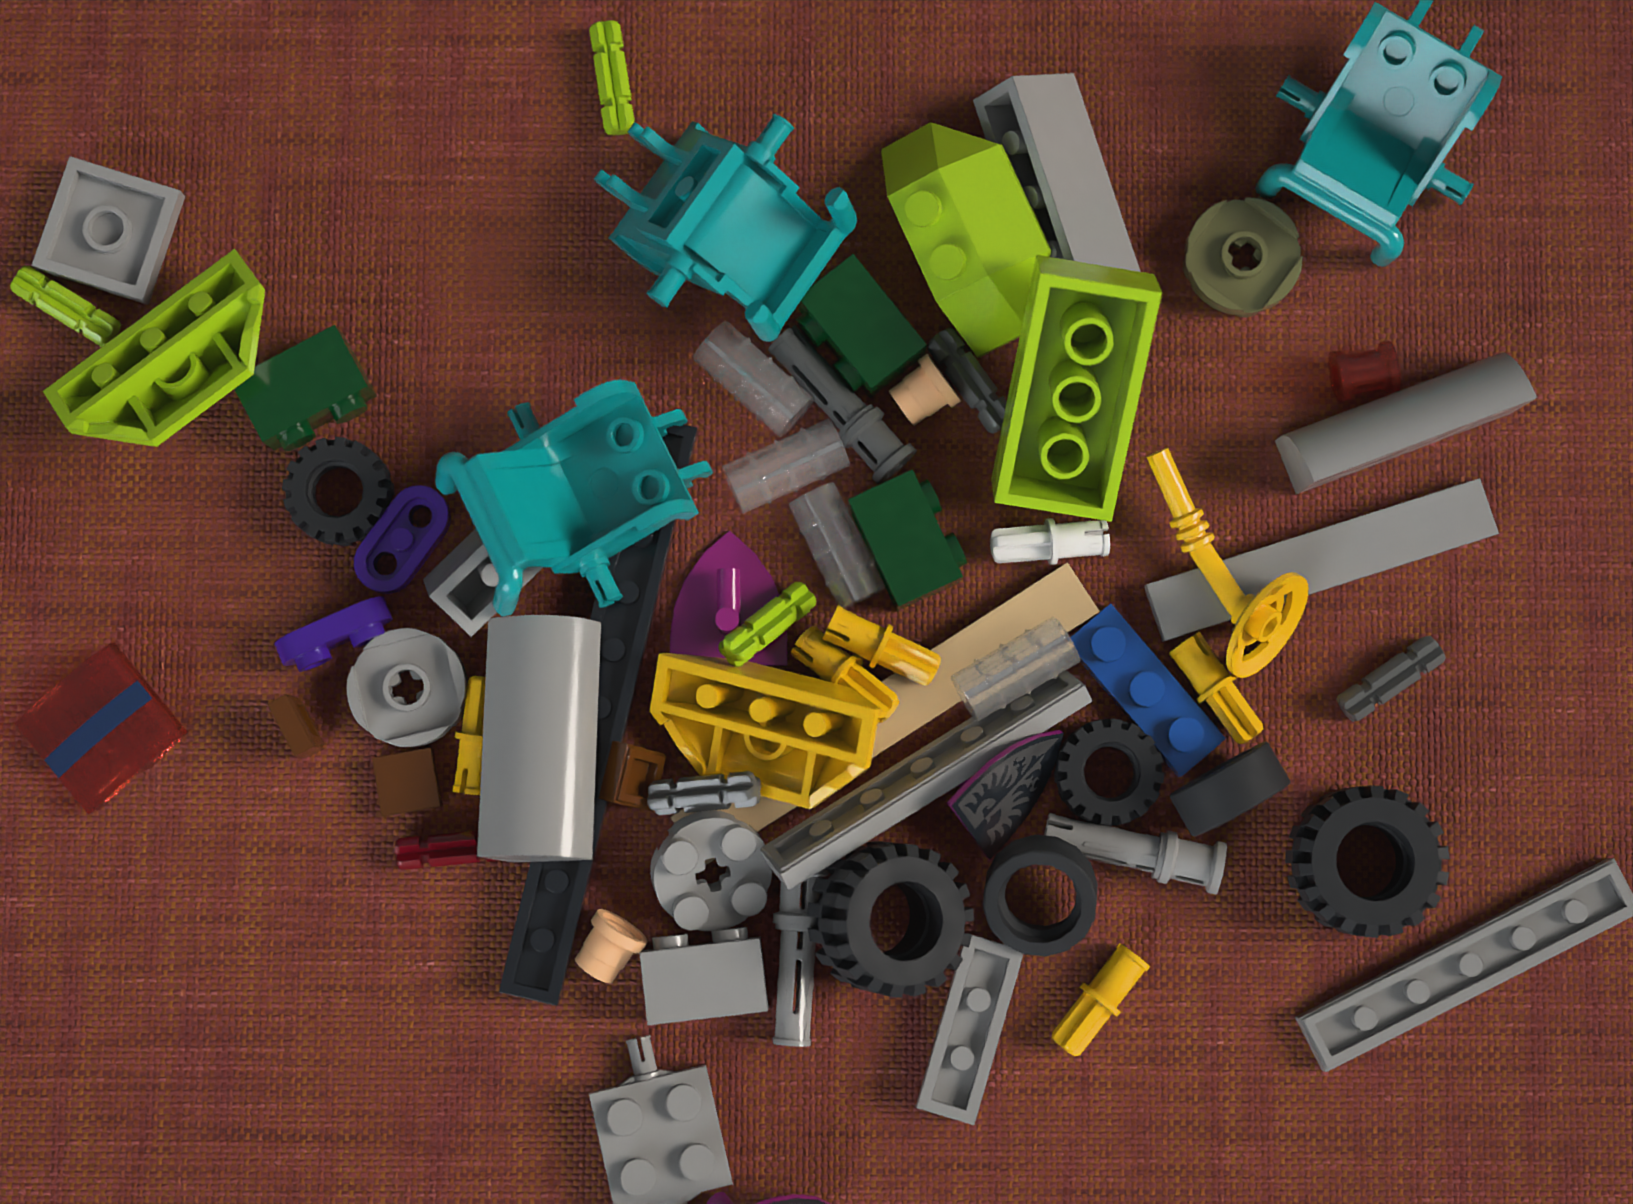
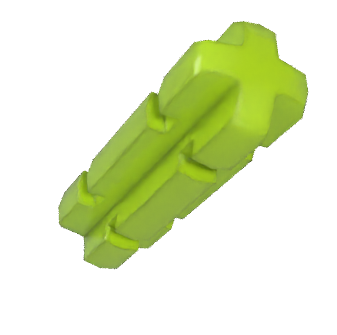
[589,20,635,135]
[10,265,121,347]
[718,582,816,667]

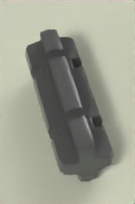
[927,327,1007,433]
[1336,636,1446,722]
[647,771,762,815]

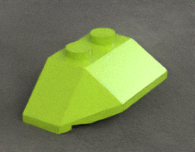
[881,122,1052,357]
[43,249,265,447]

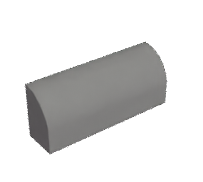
[973,73,1141,272]
[1275,353,1537,495]
[477,615,601,862]

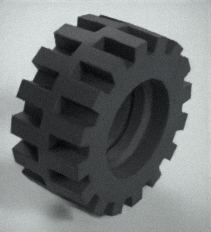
[282,437,395,546]
[1054,719,1165,826]

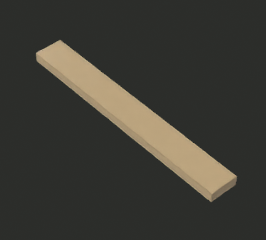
[670,562,1100,866]

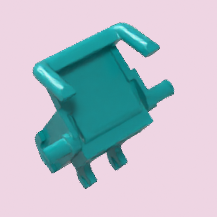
[1255,0,1503,267]
[594,114,857,342]
[435,380,713,617]

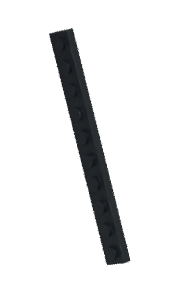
[499,425,698,1006]

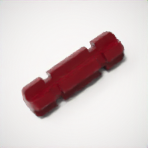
[395,831,499,870]

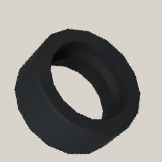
[1170,742,1290,837]
[983,835,1098,957]

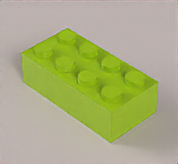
[991,255,1162,522]

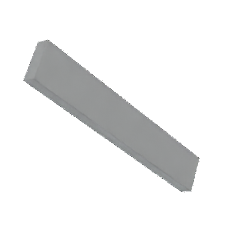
[1144,478,1499,642]
[760,665,1092,890]
[1295,858,1633,1072]

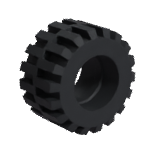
[1285,785,1450,938]
[807,841,974,998]

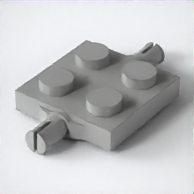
[589,1035,733,1204]

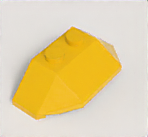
[649,653,880,809]

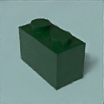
[796,254,927,398]
[234,324,377,452]
[847,469,967,612]

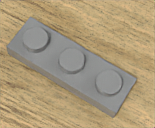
[916,933,1024,1125]

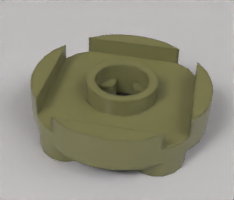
[1182,197,1302,318]

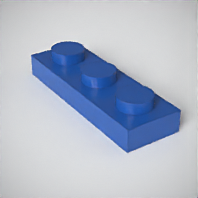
[1064,604,1226,777]

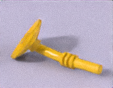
[1146,447,1309,678]

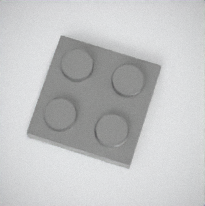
[32,156,186,305]

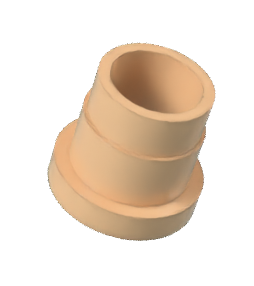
[889,354,961,426]
[575,909,648,984]

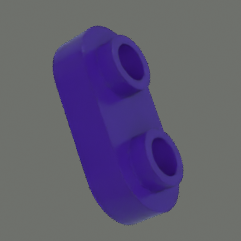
[354,485,451,594]
[274,596,393,672]

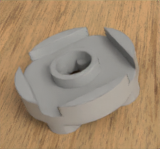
[347,628,468,748]
[650,810,772,931]

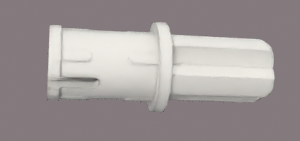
[990,518,1110,565]

